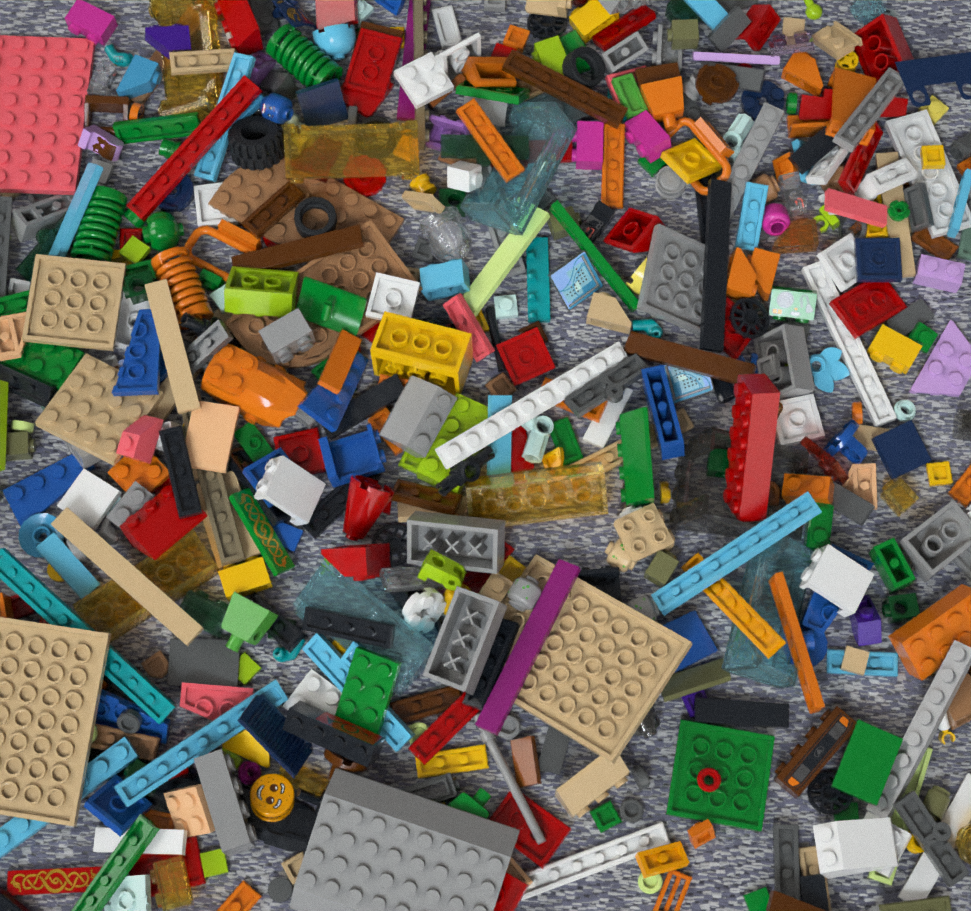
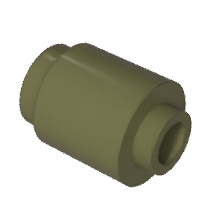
[922,785,951,822]

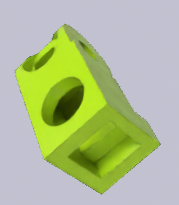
[417,549,466,591]

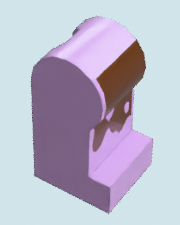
[78,124,124,161]

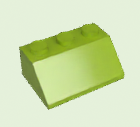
[224,266,299,318]

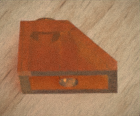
[771,218,819,254]

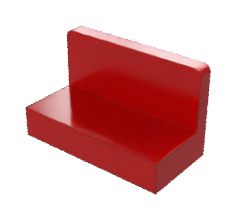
[735,4,781,51]

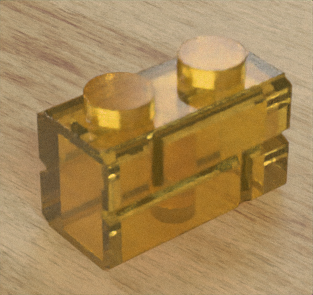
[150,856,194,911]

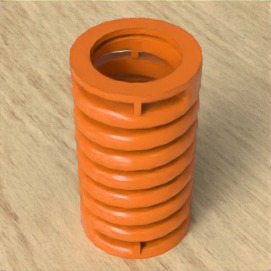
[151,246,214,330]

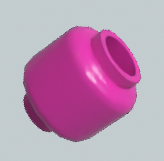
[762,203,791,236]

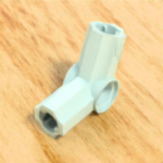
[723,113,754,164]
[521,415,554,463]

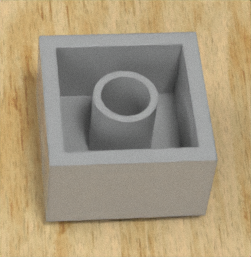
[259,308,316,364]

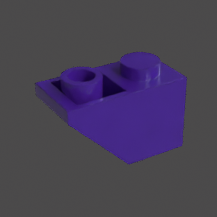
[145,24,191,60]
[849,594,882,646]

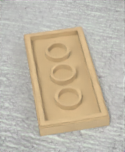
[196,471,261,570]

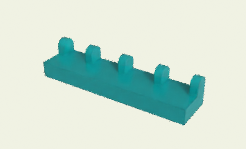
[526,237,550,323]

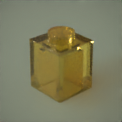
[880,477,919,517]

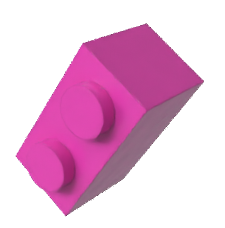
[64,0,118,46]
[624,110,672,164]
[572,121,604,170]

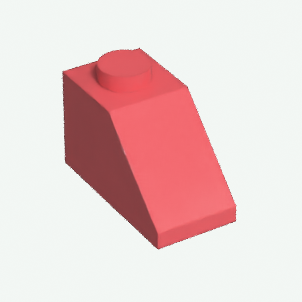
[116,415,164,464]

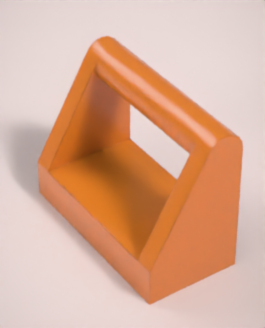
[461,56,517,88]

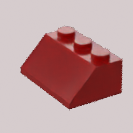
[213,0,263,55]
[854,14,914,83]
[119,484,207,560]
[321,543,391,581]

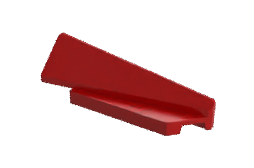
[798,89,908,120]

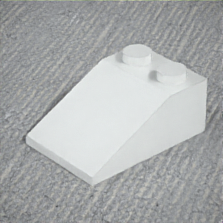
[434,32,481,81]
[813,817,899,879]

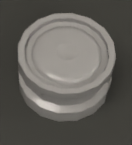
[655,166,686,200]

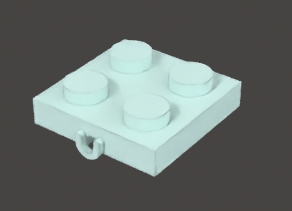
[104,875,151,911]

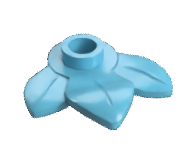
[809,347,850,393]

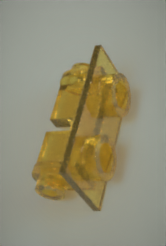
[279,766,329,796]

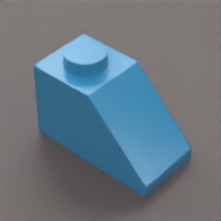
[116,54,163,99]

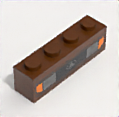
[774,706,856,799]

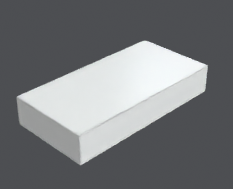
[432,5,462,49]

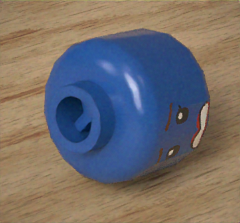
[260,93,294,125]

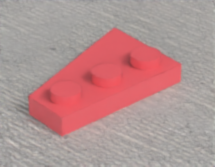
[179,682,253,721]

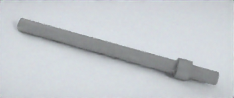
[473,713,546,845]

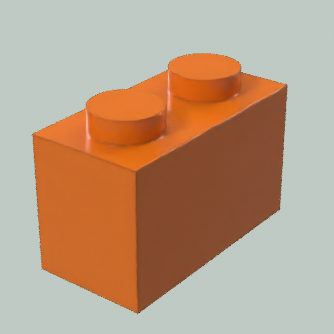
[782,473,835,505]

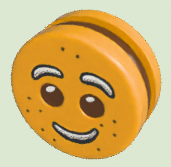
[250,774,295,822]

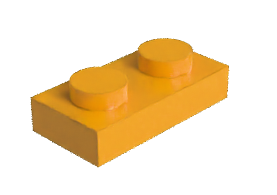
[635,841,690,878]

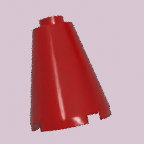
[343,475,395,541]

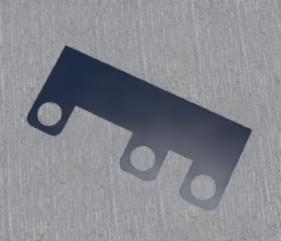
[895,52,971,107]

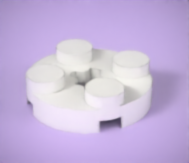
[402,587,447,633]

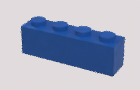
[641,365,685,460]

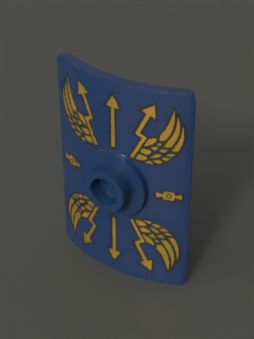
[271,0,317,29]

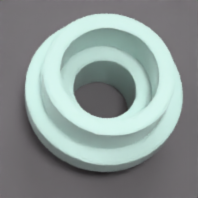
[893,400,916,422]

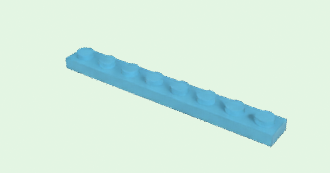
[651,491,822,616]
[114,679,288,807]
[0,737,140,859]

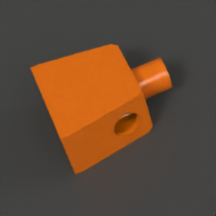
[640,76,684,131]

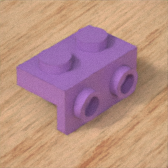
[425,115,473,157]

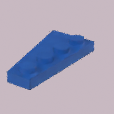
[112,309,161,396]
[2,454,96,527]
[800,544,874,637]
[95,689,171,744]

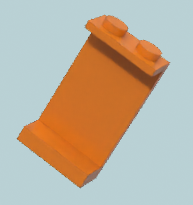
[825,67,876,146]

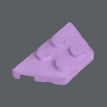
[909,320,971,397]

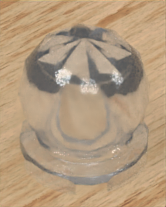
[419,206,472,263]

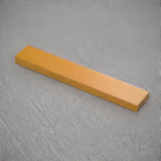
[681,553,786,659]

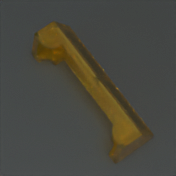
[148,0,224,121]
[283,120,420,184]

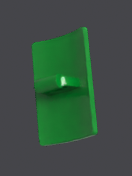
[296,276,367,337]

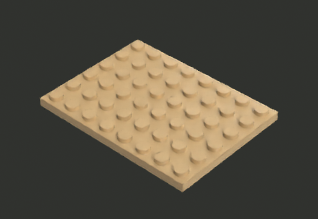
[503,554,692,764]
[0,617,111,827]

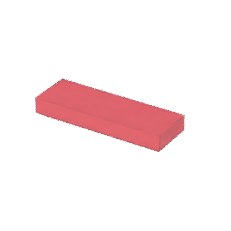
[824,188,887,228]
[443,293,495,363]

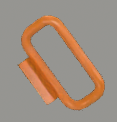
[665,117,734,196]
[184,219,262,282]

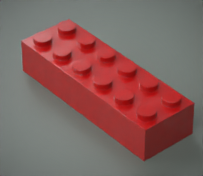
[723,373,780,522]

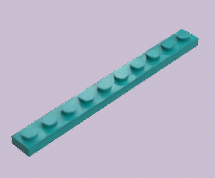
[0,548,177,725]

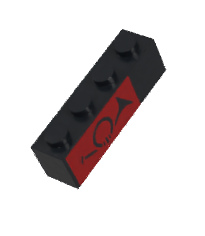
[282,700,385,768]

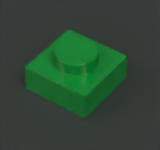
[199,268,225,292]
[908,322,938,353]

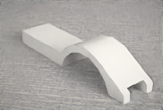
[818,157,917,215]

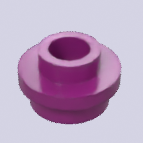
[238,761,261,785]

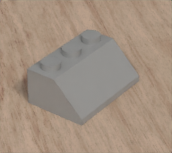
[753,324,815,401]
[378,376,457,458]

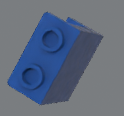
[318,423,387,488]

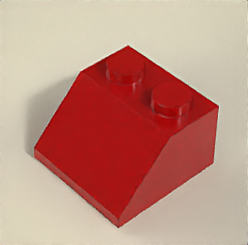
[603,207,666,253]

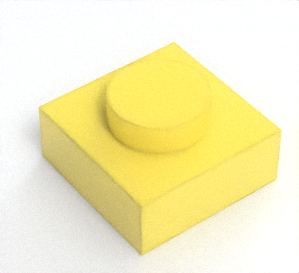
[918,95,949,125]

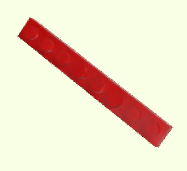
[126,75,262,221]

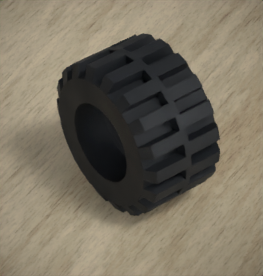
[228,115,286,171]

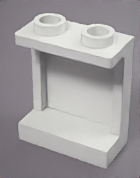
[254,456,326,526]
[799,544,874,617]

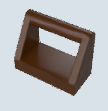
[84,95,132,136]

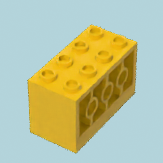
[370,311,473,396]

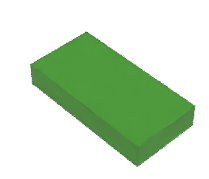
[611,73,649,120]

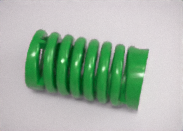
[266,23,343,88]
[71,186,128,262]

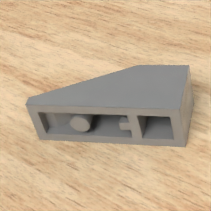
[11,195,73,243]

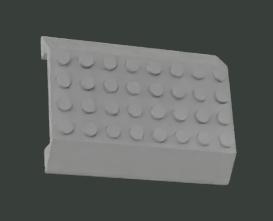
[290,768,520,911]

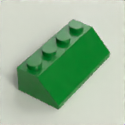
[615,407,654,508]

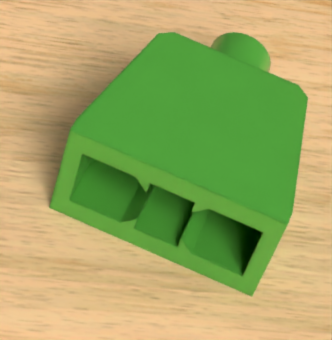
[221,592,279,653]

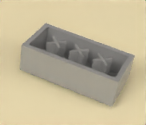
[407,511,505,574]
[422,586,507,695]
[194,749,258,857]

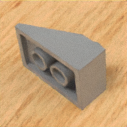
[898,500,971,583]

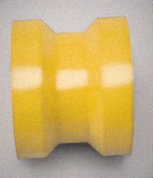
[835,51,859,72]
[409,173,437,195]

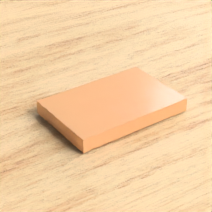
[185,401,240,473]

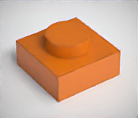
[503,24,530,53]
[772,152,799,182]
[687,819,716,849]

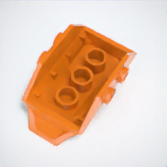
[201,344,308,428]

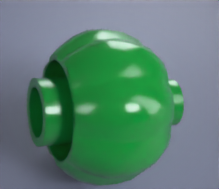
[142,211,184,253]

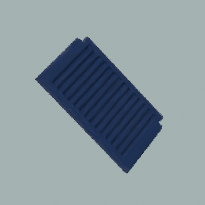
[237,694,312,778]

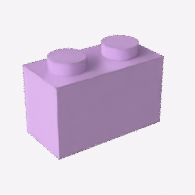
[913,254,965,293]

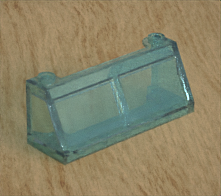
[460,101,577,235]
[721,535,814,688]
[293,559,434,697]

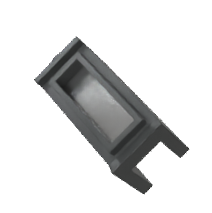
[401,772,461,803]

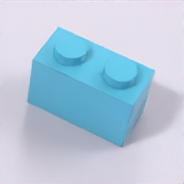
[419,259,470,301]

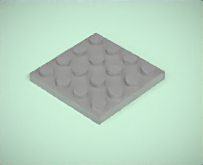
[637,224,730,336]

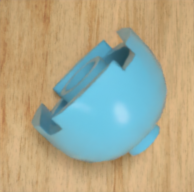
[312,24,356,61]

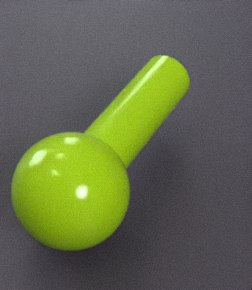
[803,0,822,20]

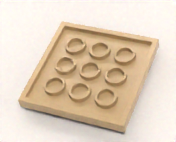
[22,254,127,351]
[35,353,164,466]

